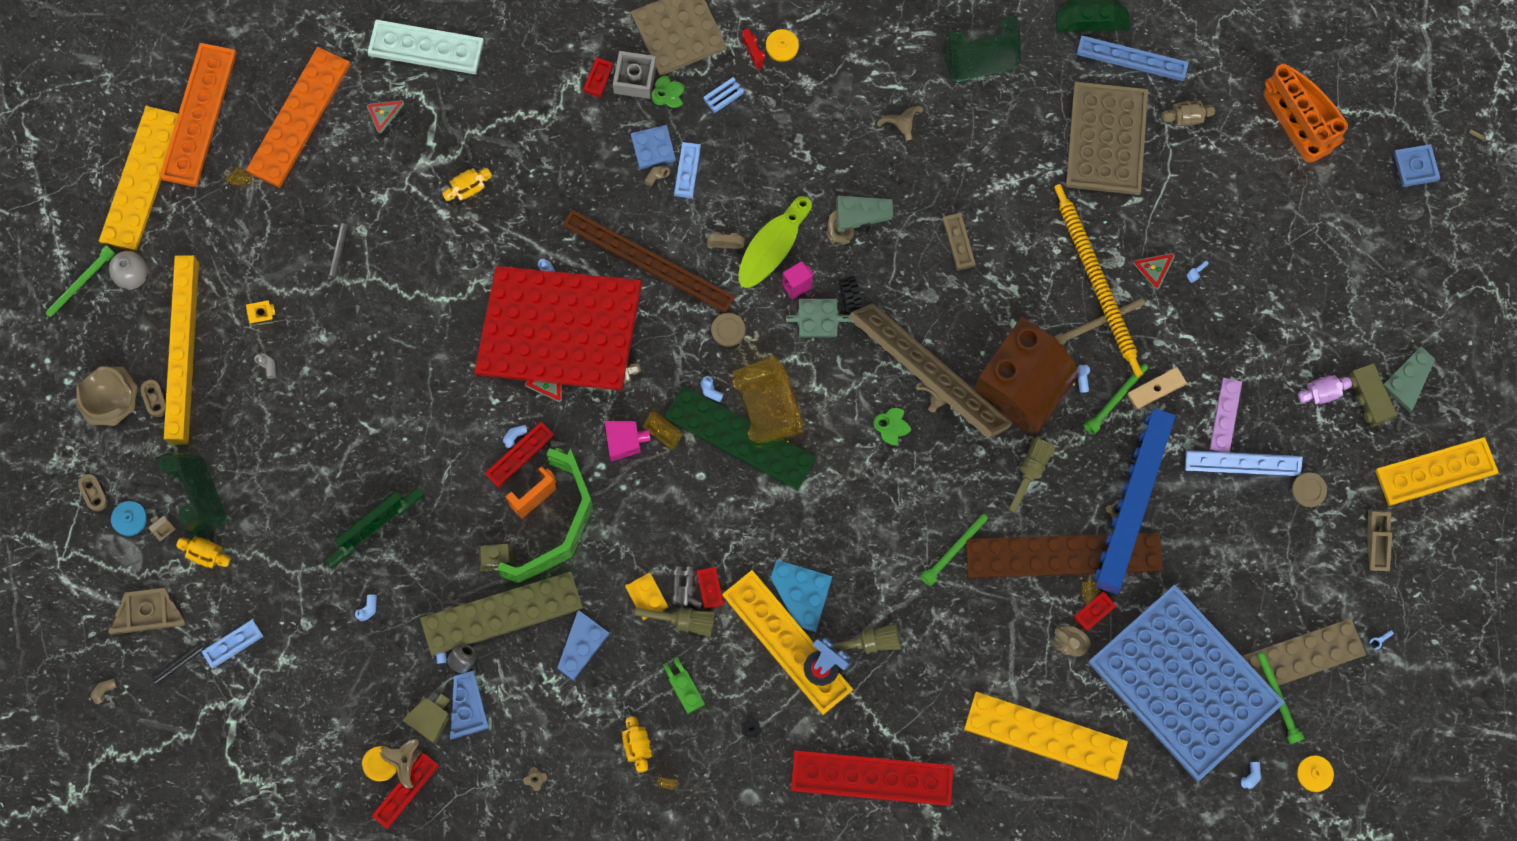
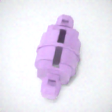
[1298,375,1352,405]

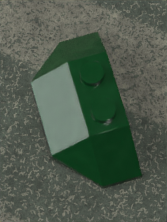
[1056,0,1130,32]

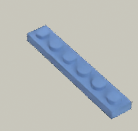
[1076,35,1189,81]

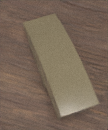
[1367,510,1392,571]

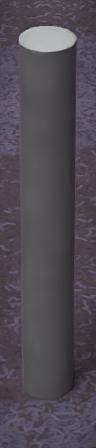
[329,223,348,278]

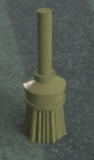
[1009,438,1055,514]
[635,607,715,637]
[833,623,901,654]

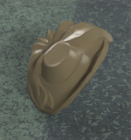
[826,210,854,245]
[1051,626,1091,656]

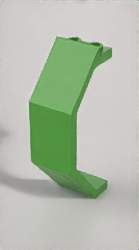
[498,448,593,584]

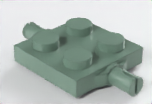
[786,299,850,338]

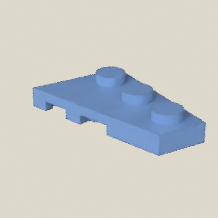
[558,610,609,681]
[450,671,489,740]

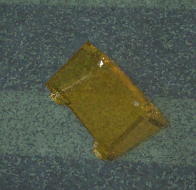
[732,355,805,443]

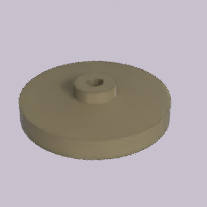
[711,313,745,347]
[1292,472,1327,507]

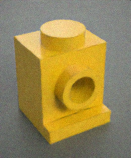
[245,300,275,324]

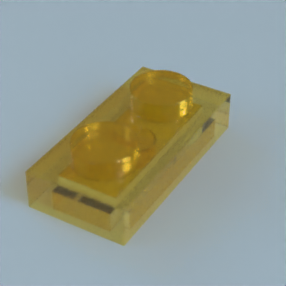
[642,411,684,450]

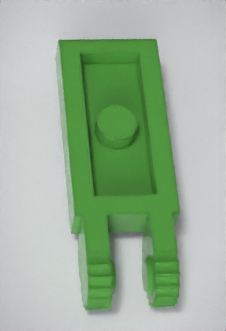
[663,657,705,714]

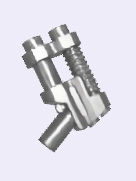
[672,566,703,610]

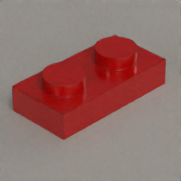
[742,29,765,70]
[583,57,614,98]
[696,567,724,610]
[1073,591,1116,632]

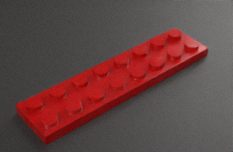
[791,750,954,806]

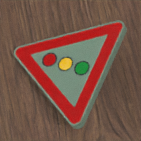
[367,100,404,133]
[1133,253,1175,290]
[525,381,562,402]

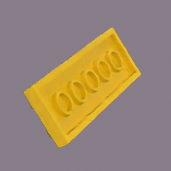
[1375,437,1499,506]

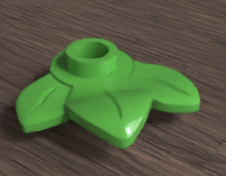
[651,76,685,108]
[874,408,911,446]

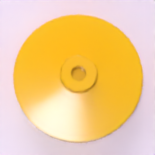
[766,29,799,62]
[362,746,397,781]
[1297,756,1334,792]

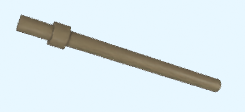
[1054,298,1145,345]

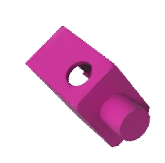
[605,421,650,461]

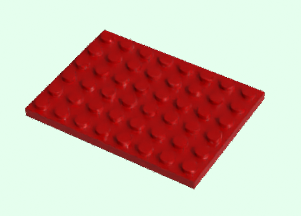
[474,266,642,391]

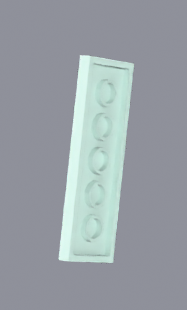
[368,20,484,74]

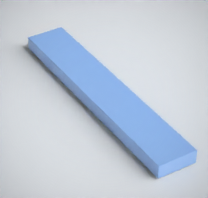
[1184,450,1302,476]

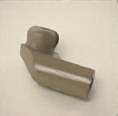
[644,166,670,187]
[91,678,117,704]

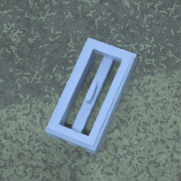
[703,77,744,113]

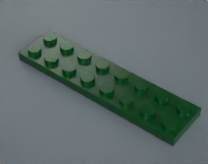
[664,386,817,491]

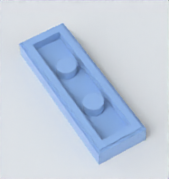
[674,142,701,198]
[201,619,264,669]

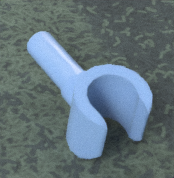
[1187,261,1209,283]
[1369,630,1394,650]

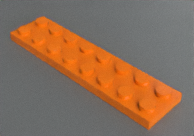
[159,43,237,187]
[246,47,351,188]

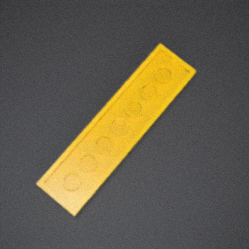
[99,106,178,252]
[722,570,853,716]
[964,692,1128,780]

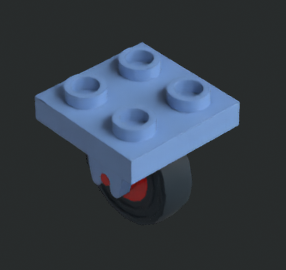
[804,638,852,686]

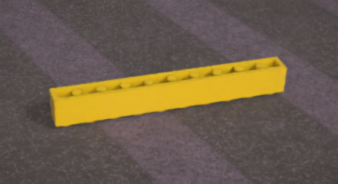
[164,255,199,445]

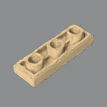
[1127,367,1187,411]

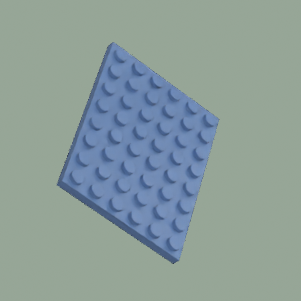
[1088,585,1285,782]

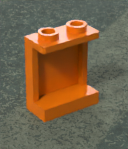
[505,466,557,519]

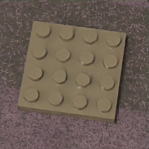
[631,0,727,76]

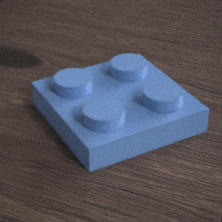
[631,125,676,170]
[1393,144,1440,187]

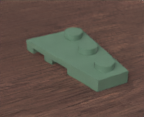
[836,196,893,232]
[1384,347,1435,412]

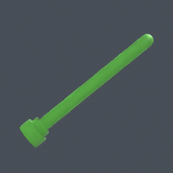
[46,245,116,317]
[1083,363,1148,434]
[920,514,988,587]
[1258,652,1305,744]

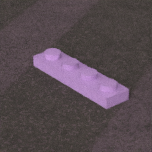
[1209,378,1242,452]

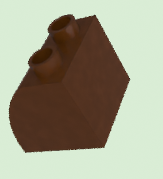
[974,317,1078,438]

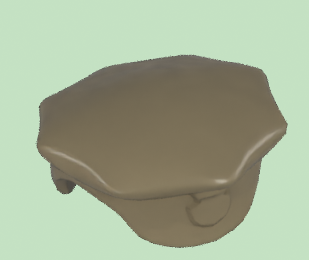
[76,366,138,426]

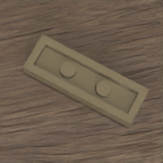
[942,213,976,271]

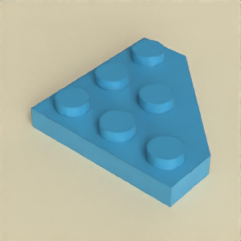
[771,560,832,633]

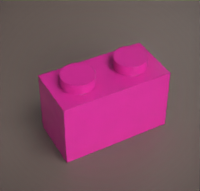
[782,261,813,300]

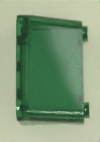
[942,15,1021,82]
[156,453,227,538]

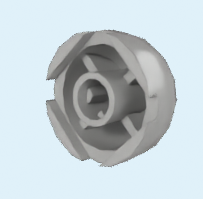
[109,251,149,290]

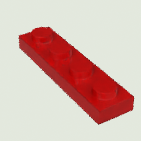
[485,422,555,489]
[372,753,439,829]

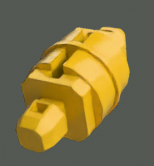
[442,168,492,201]
[176,536,231,569]
[622,716,652,773]

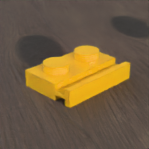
[625,573,668,621]

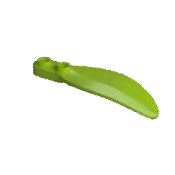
[738,196,812,288]

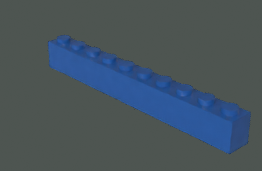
[1094,408,1176,595]

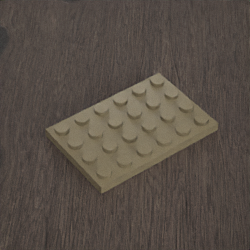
[1066,82,1148,195]

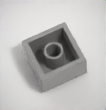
[613,51,656,99]

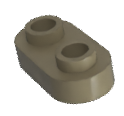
[707,232,745,249]
[140,380,166,417]
[78,474,108,512]

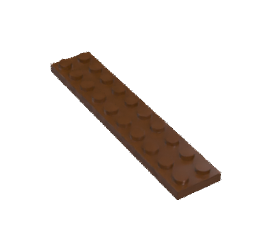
[966,533,1163,579]

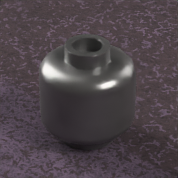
[447,644,477,673]

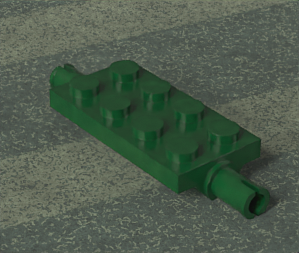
[324,487,424,569]

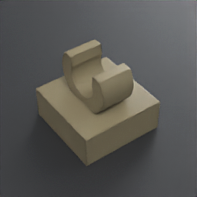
[148,515,176,541]

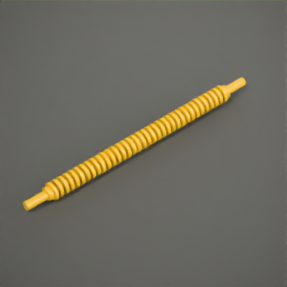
[1054,184,1143,377]

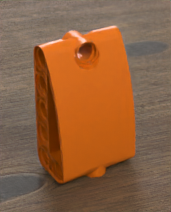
[1263,64,1348,162]

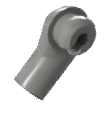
[255,353,276,379]

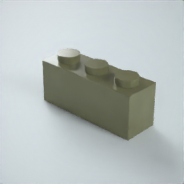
[1348,364,1397,428]

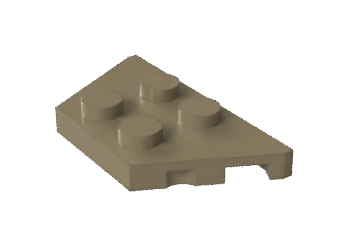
[108,588,187,635]

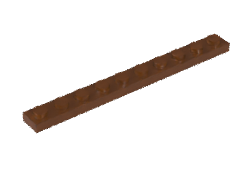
[562,210,735,313]

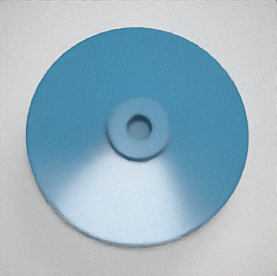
[111,501,147,536]

